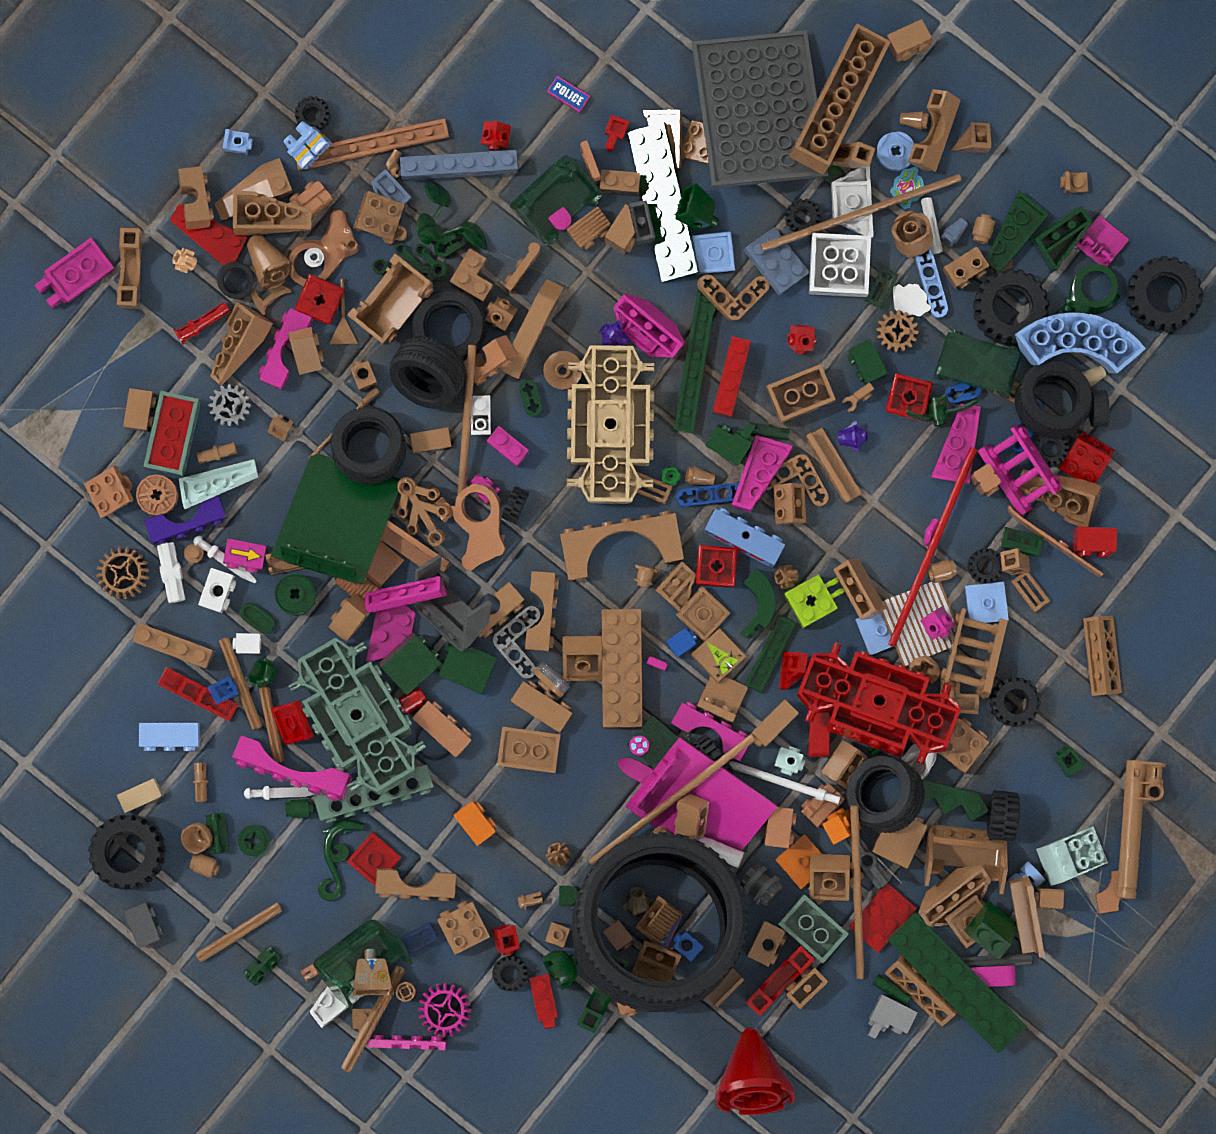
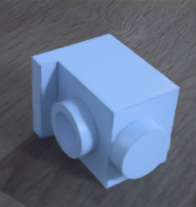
[223,129,253,155]

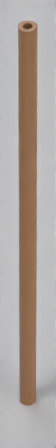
[761,174,962,252]
[589,733,757,866]

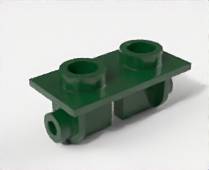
[205,813,229,854]
[243,946,283,986]

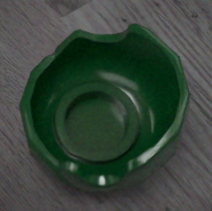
[249,658,276,688]

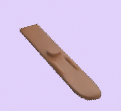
[1008,505,1103,577]

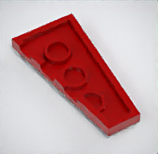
[170,203,248,272]

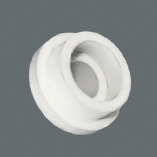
[304,248,324,267]

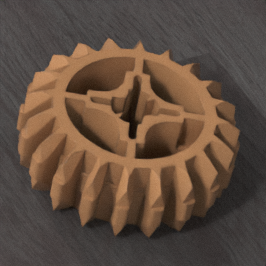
[96,547,149,599]

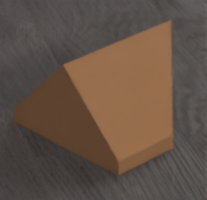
[950,122,991,153]

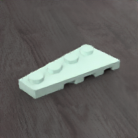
[179,459,258,509]

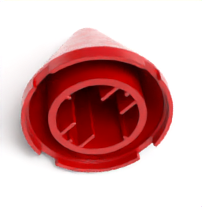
[715,1028,795,1115]

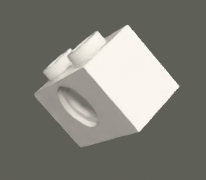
[198,568,237,613]

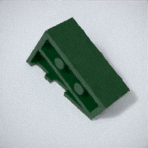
[1030,206,1093,272]

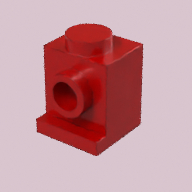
[491,924,520,956]

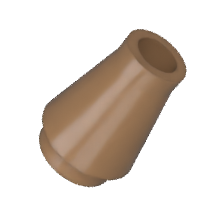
[900,111,929,130]
[685,466,715,486]

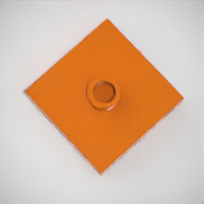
[775,834,822,889]

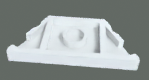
[831,166,873,238]

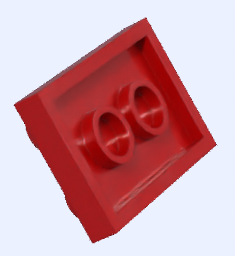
[848,883,917,953]

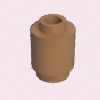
[972,214,995,244]
[927,560,957,583]
[189,853,220,878]

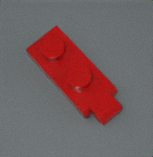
[529,974,558,1029]

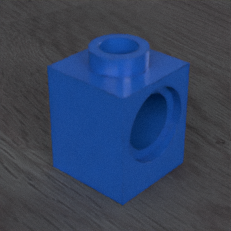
[666,628,697,658]
[673,931,704,962]

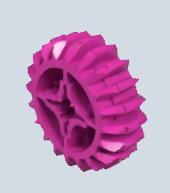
[418,983,471,1037]

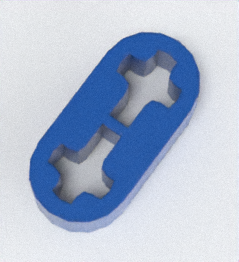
[944,381,981,404]

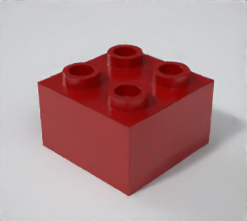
[1072,527,1117,558]

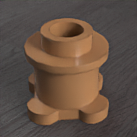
[634,565,658,587]

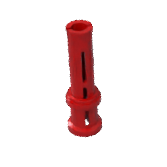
[173,302,231,345]

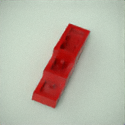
[157,667,238,721]

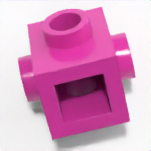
[920,606,955,640]

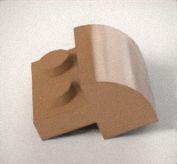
[631,939,682,982]

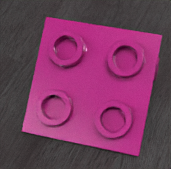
[1075,215,1129,266]

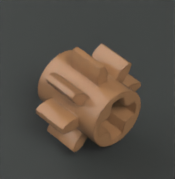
[774,565,799,589]
[545,843,571,867]

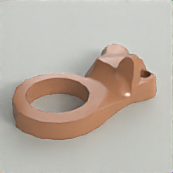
[288,210,360,287]
[451,483,506,571]

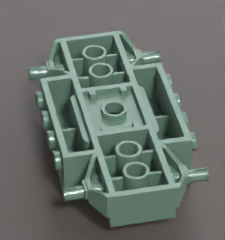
[288,638,426,795]

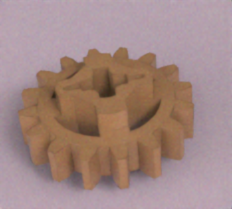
[876,310,919,353]

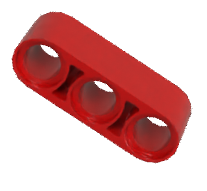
[808,711,830,757]

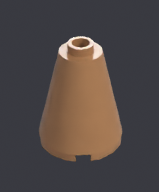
[247,235,295,289]

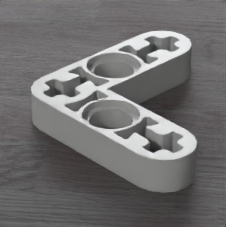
[493,606,540,679]

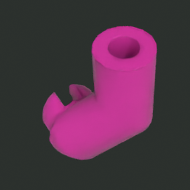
[923,519,939,547]

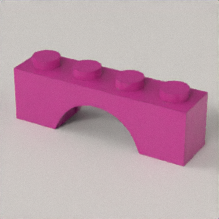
[258,308,313,391]
[671,702,749,762]

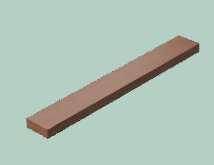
[296,118,450,171]

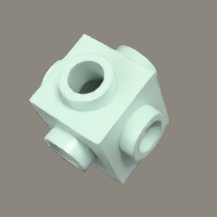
[774,746,805,776]

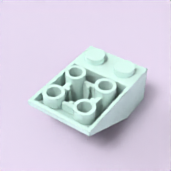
[1036,826,1108,886]

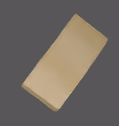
[117,778,163,813]

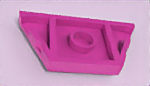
[366,588,416,662]

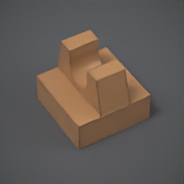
[268,414,293,442]

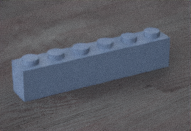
[400,150,518,181]

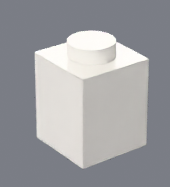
[233,633,262,654]

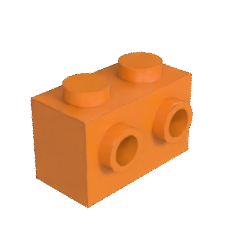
[453,801,497,846]
[822,808,862,845]

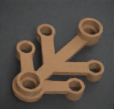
[396,477,450,546]

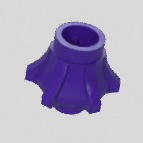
[599,320,629,346]
[838,421,868,452]

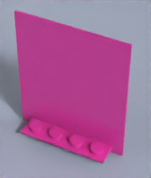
[625,737,777,865]

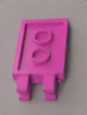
[35,238,115,309]

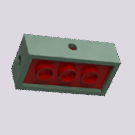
[143,391,201,477]

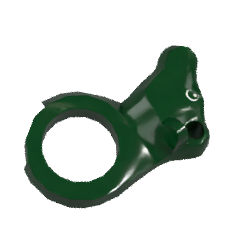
[1055,263,1120,315]

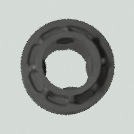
[740,864,782,906]

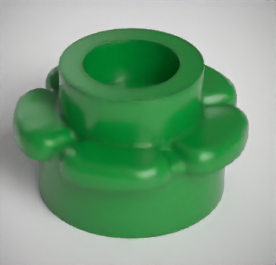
[662,467,681,486]

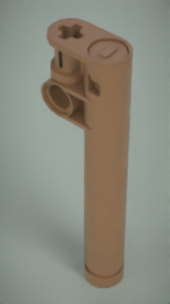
[1117,760,1166,899]

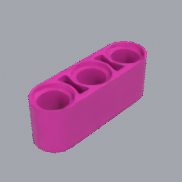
[970,965,1016,987]

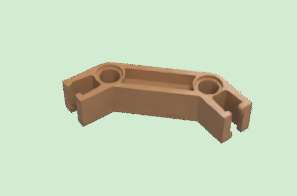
[501,279,564,379]

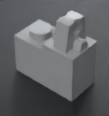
[868,994,918,1039]

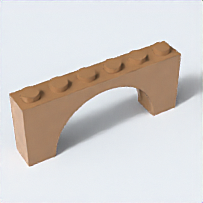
[560,511,684,581]

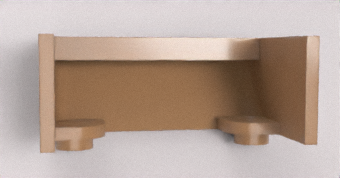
[925,825,1008,894]

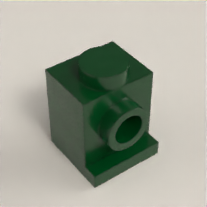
[1054,746,1085,777]

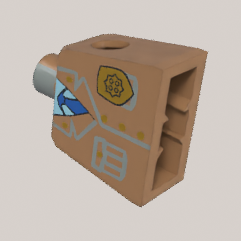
[353,949,392,996]

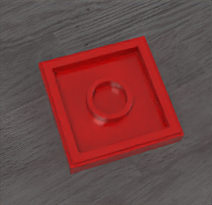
[271,700,314,745]
[347,832,402,886]

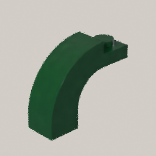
[740,568,775,639]

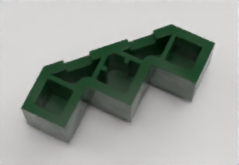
[923,780,988,821]

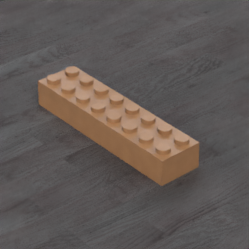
[789,24,891,175]

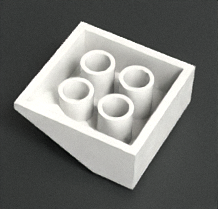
[809,233,871,297]

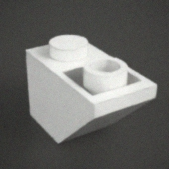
[471,395,491,435]

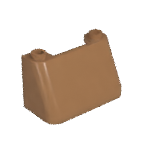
[348,254,434,345]

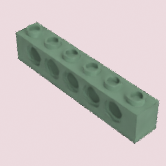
[314,765,434,823]

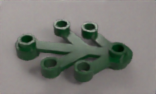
[372,243,448,282]

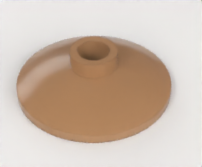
[543,351,582,390]

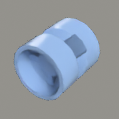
[1008,862,1045,887]

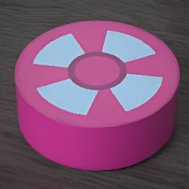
[629,736,649,756]

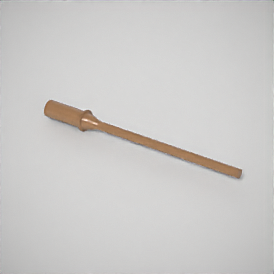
[308,387,380,458]

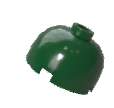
[542,950,579,990]

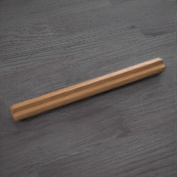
[341,966,405,1073]

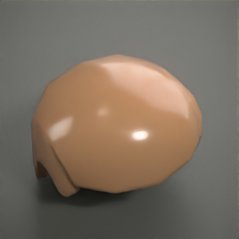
[909,656,941,684]
[181,823,213,854]

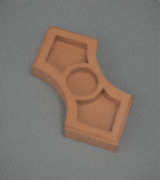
[1095,870,1120,914]

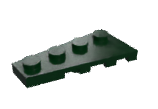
[986,190,1049,272]

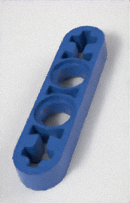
[676,483,739,507]

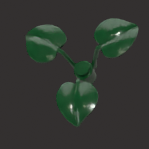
[417,180,487,250]

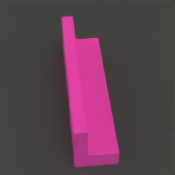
[365,576,447,612]

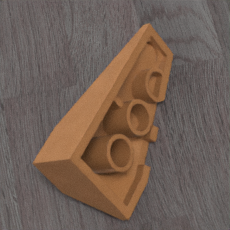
[210,301,273,385]

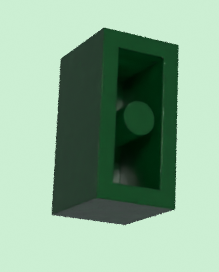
[847,339,888,385]

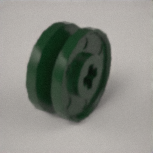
[274,574,316,616]

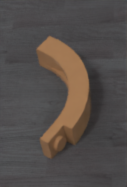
[830,141,876,168]

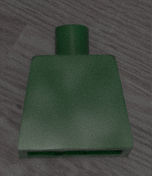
[675,183,719,230]

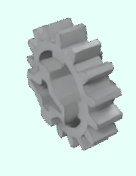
[208,384,251,427]

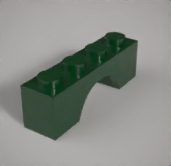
[577,953,629,1034]

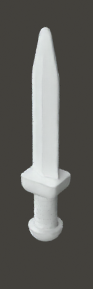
[193,536,257,583]
[244,786,315,800]

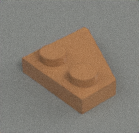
[655,561,696,612]

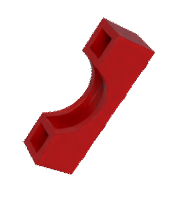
[712,336,751,419]
[745,945,815,1016]

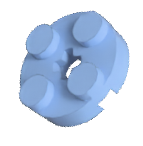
[876,132,914,171]

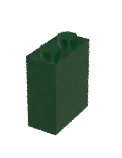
[378,632,442,695]
[437,642,498,695]

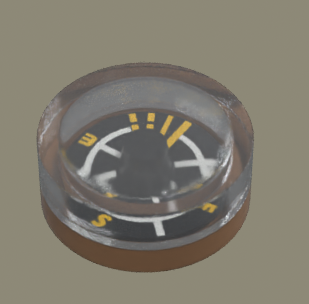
[532,661,570,698]

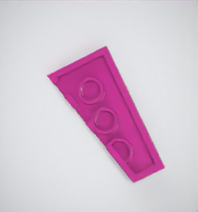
[367,1035,447,1050]

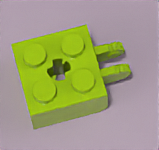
[784,574,845,629]

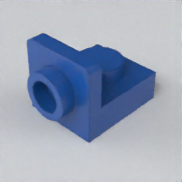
[208,676,239,705]

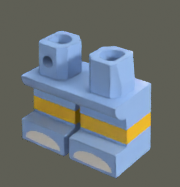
[283,122,332,169]

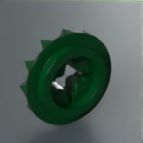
[238,825,269,857]

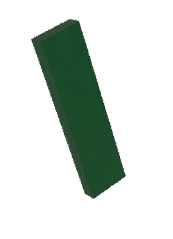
[744,615,797,694]

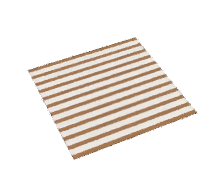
[881,582,962,666]

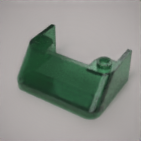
[313,920,413,1010]

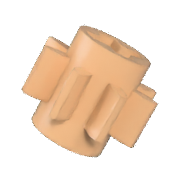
[172,248,197,273]

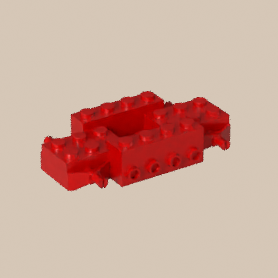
[797,643,961,765]

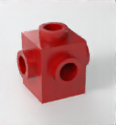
[481,121,511,151]
[787,325,816,354]

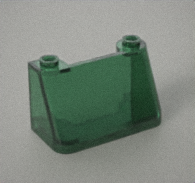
[510,155,604,246]
[934,330,1022,399]

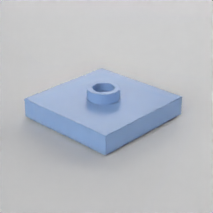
[692,232,735,275]
[965,582,1009,623]
[855,613,892,655]

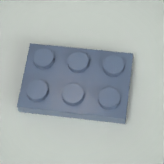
[744,227,810,296]

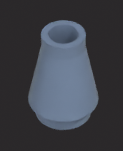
[940,218,968,247]

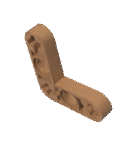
[697,275,769,321]
[765,454,829,507]

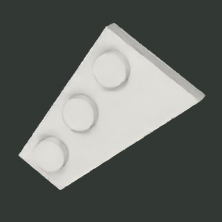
[310,960,363,1028]

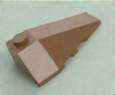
[214,158,294,222]
[233,191,311,235]
[1020,470,1102,527]

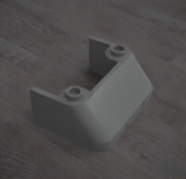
[413,555,492,651]

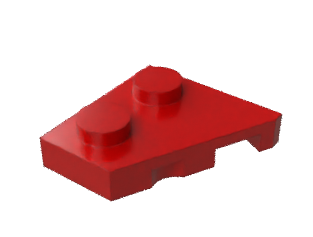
[779,652,809,690]

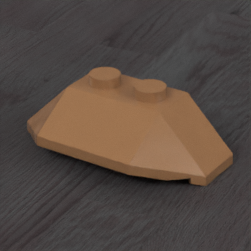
[918,865,991,927]

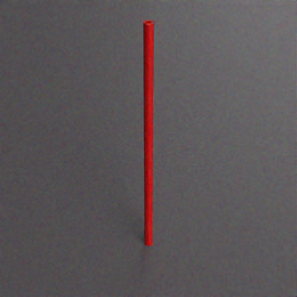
[888,447,977,647]

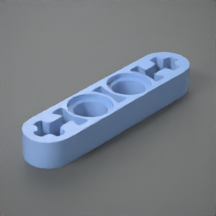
[914,248,948,319]

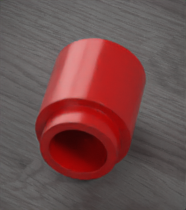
[398,688,427,715]

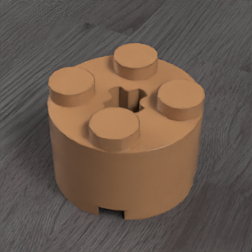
[892,211,933,258]

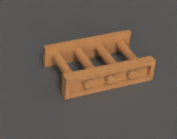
[940,608,1008,698]

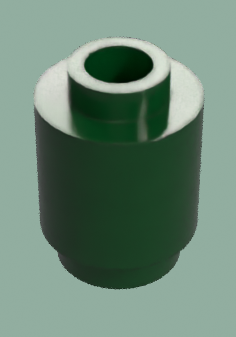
[285,798,314,819]

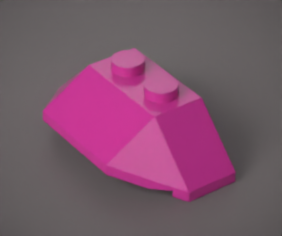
[613,293,685,358]

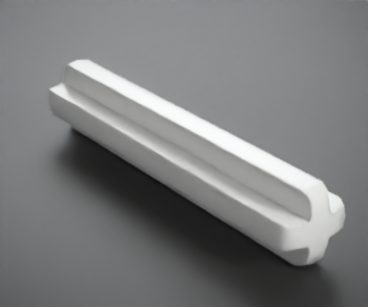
[921,197,943,254]

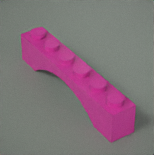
[232,736,352,801]

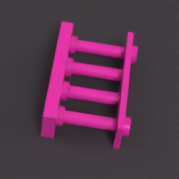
[978,424,1063,516]

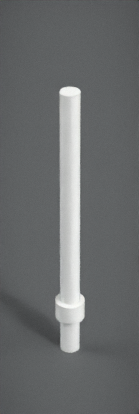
[729,761,841,805]

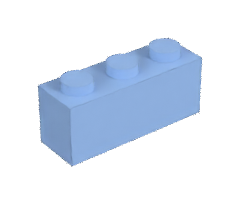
[139,723,200,751]

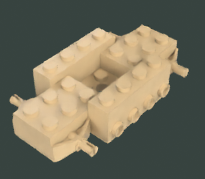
[567,345,654,504]

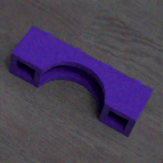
[144,495,227,545]

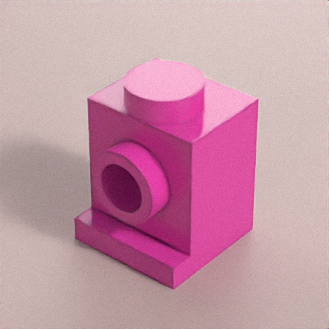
[470,474,501,505]

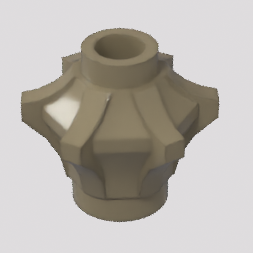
[623,887,653,917]

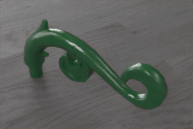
[318,819,364,901]

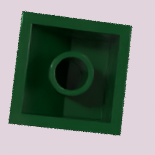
[963,900,1017,960]

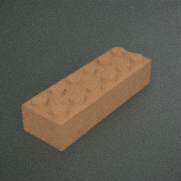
[602,609,642,728]

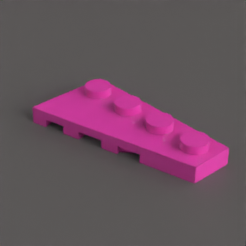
[931,404,981,484]
[732,435,793,513]

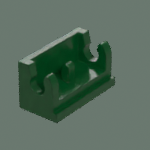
[999,527,1043,557]

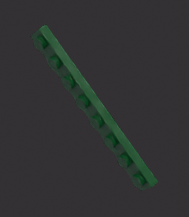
[674,280,719,434]

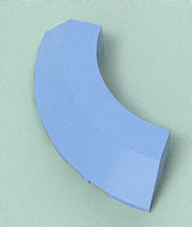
[1015,313,1146,373]

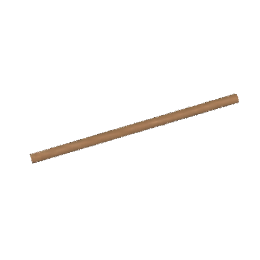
[457,345,476,505]
[850,805,864,979]

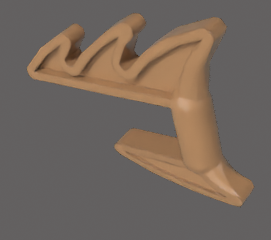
[250,266,292,316]

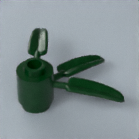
[906,395,979,427]

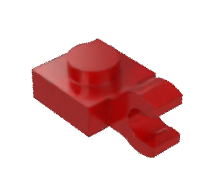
[605,115,629,152]

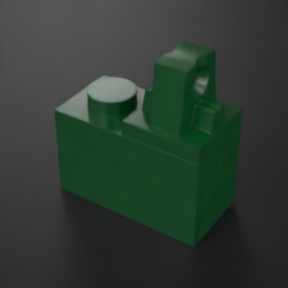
[705,421,756,466]

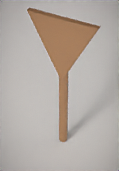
[330,278,358,344]

